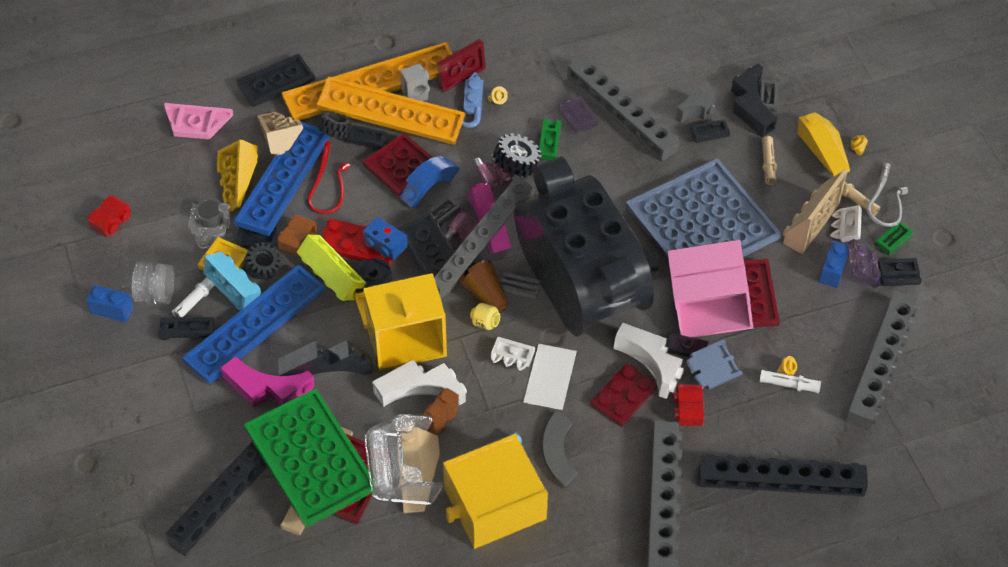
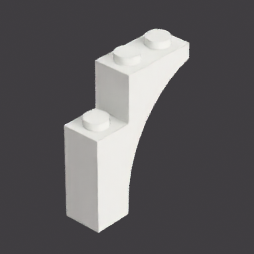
[613,323,684,399]
[372,360,467,407]

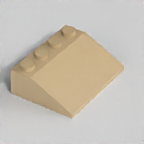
[783,169,848,254]

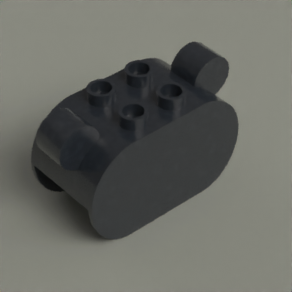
[514,156,654,337]

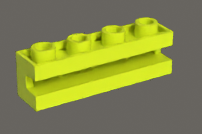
[297,234,366,301]

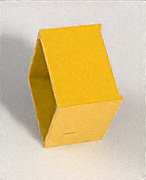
[363,273,447,372]
[443,434,548,549]

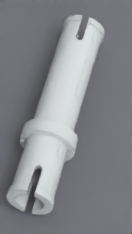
[172,277,215,317]
[760,370,821,394]

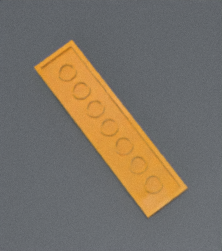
[317,76,465,145]

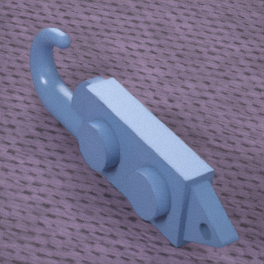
[462,72,483,128]

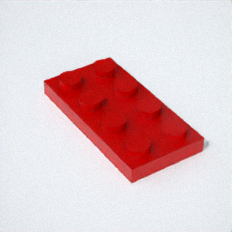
[321,218,392,266]

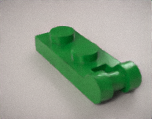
[539,118,562,160]

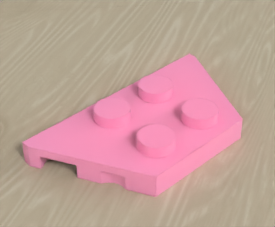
[164,103,233,140]

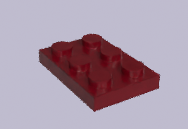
[437,39,486,92]
[590,363,658,427]

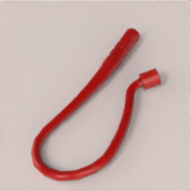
[307,141,350,214]

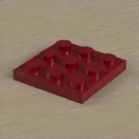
[363,133,433,197]

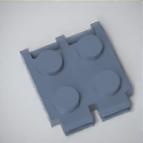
[686,340,743,390]

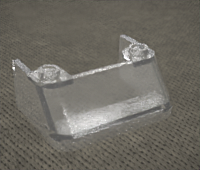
[365,414,443,504]

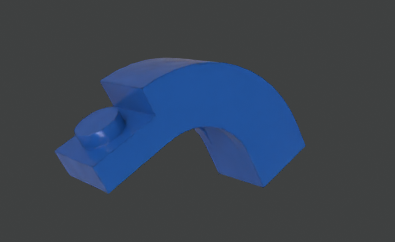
[399,156,460,208]

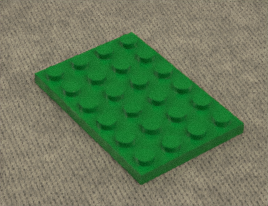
[244,388,379,528]

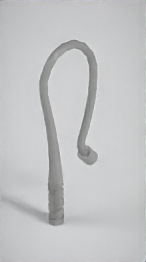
[866,163,908,227]

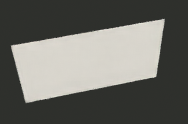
[523,344,577,410]

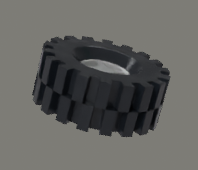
[492,133,541,178]

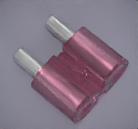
[474,154,514,188]
[445,211,480,242]

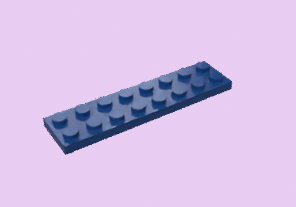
[234,122,330,236]
[182,264,325,385]

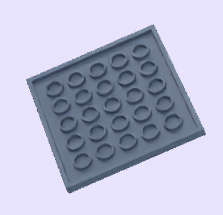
[625,158,782,261]

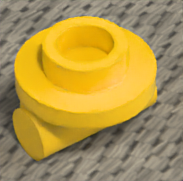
[487,87,507,104]
[850,135,868,156]
[776,356,797,376]

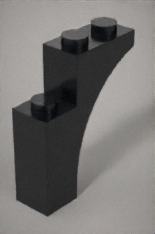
[731,63,778,138]
[278,340,372,376]

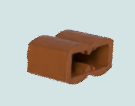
[277,214,317,257]
[423,388,459,435]

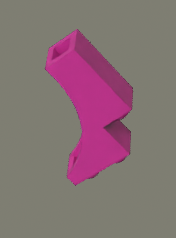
[466,183,511,254]
[221,356,315,407]

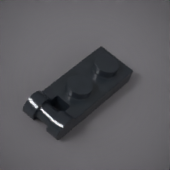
[158,317,215,340]

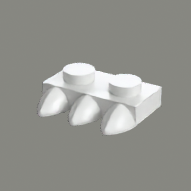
[830,205,862,242]
[491,337,535,371]

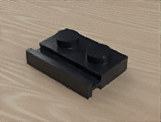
[878,258,922,286]

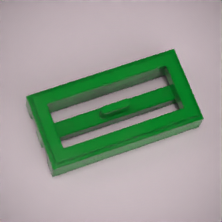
[874,221,914,256]

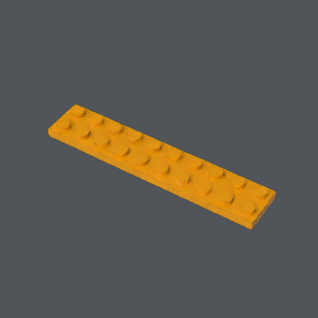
[282,42,453,121]

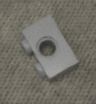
[400,64,430,101]

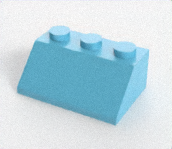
[203,252,261,311]

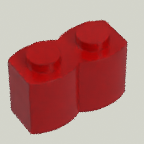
[87,195,131,238]
[673,384,704,426]

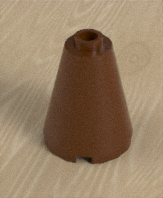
[459,260,508,314]

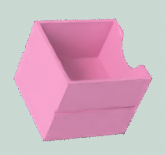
[668,240,753,338]

